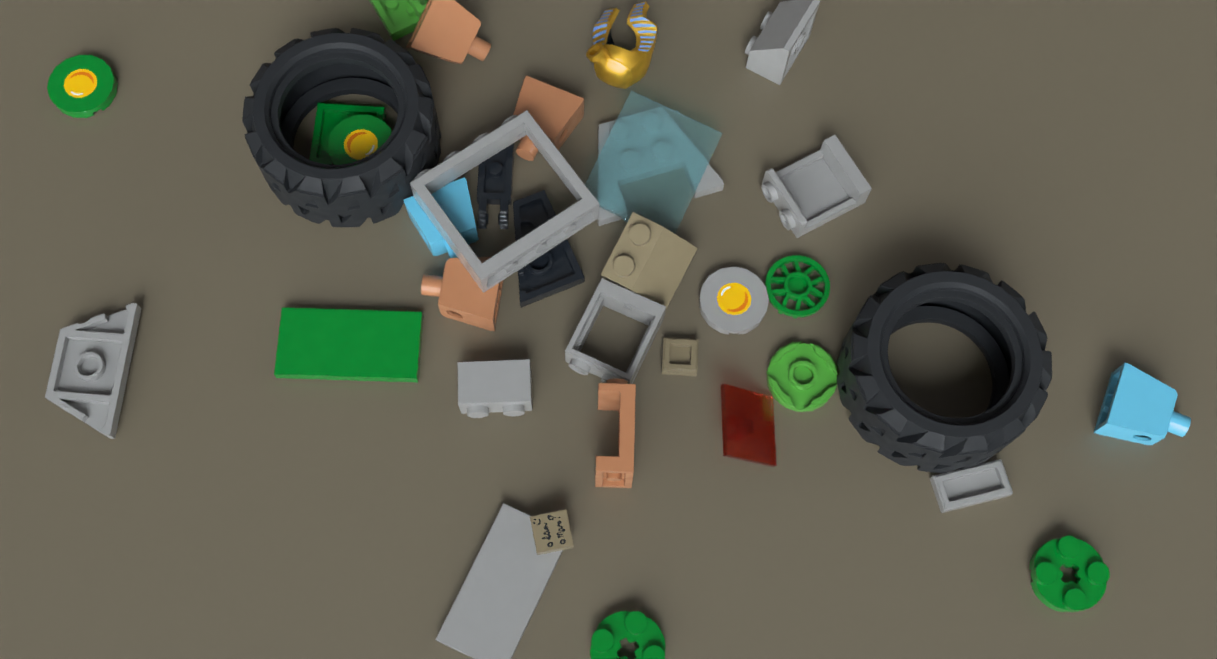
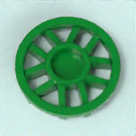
[765,255,830,319]

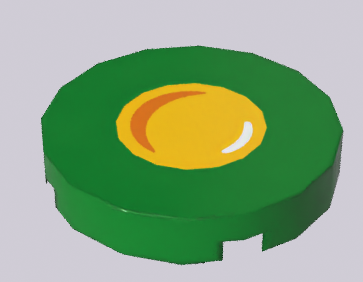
[47,55,118,118]
[327,115,392,165]

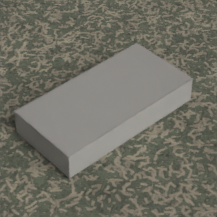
[930,459,1013,513]

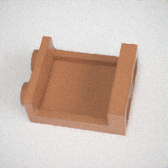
[595,379,636,488]

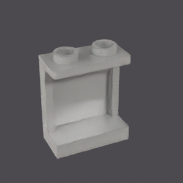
[761,135,872,238]

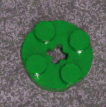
[1029,535,1110,613]
[590,611,666,659]

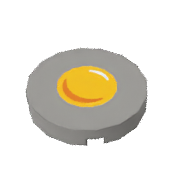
[699,266,769,335]

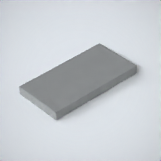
[436,503,563,659]

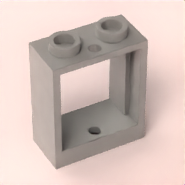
[565,278,666,384]

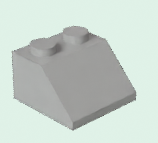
[745,0,820,85]

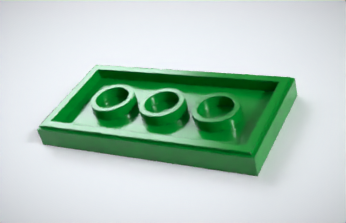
[274,307,424,383]

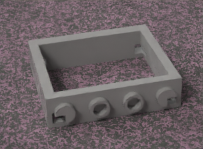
[410,110,599,293]

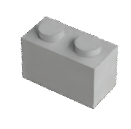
[457,359,533,418]

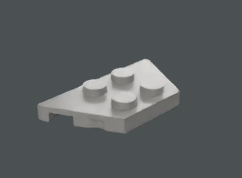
[45,303,142,439]

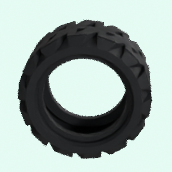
[242,28,441,227]
[837,263,1052,473]

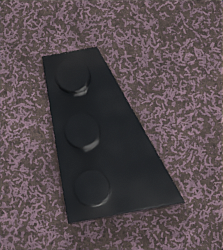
[513,190,585,308]

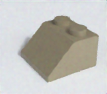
[601,212,698,310]

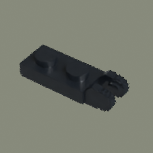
[477,143,514,229]

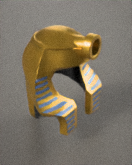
[586,1,658,89]

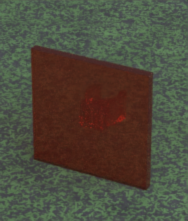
[721,384,777,467]

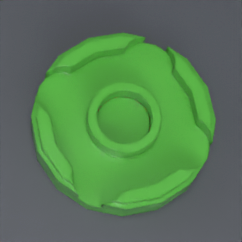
[766,342,838,412]

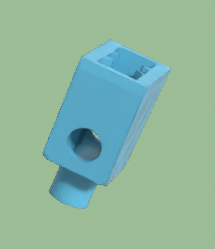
[403,177,479,258]
[1094,363,1191,445]

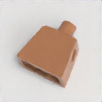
[406,0,491,64]
[513,75,584,161]
[421,257,504,331]

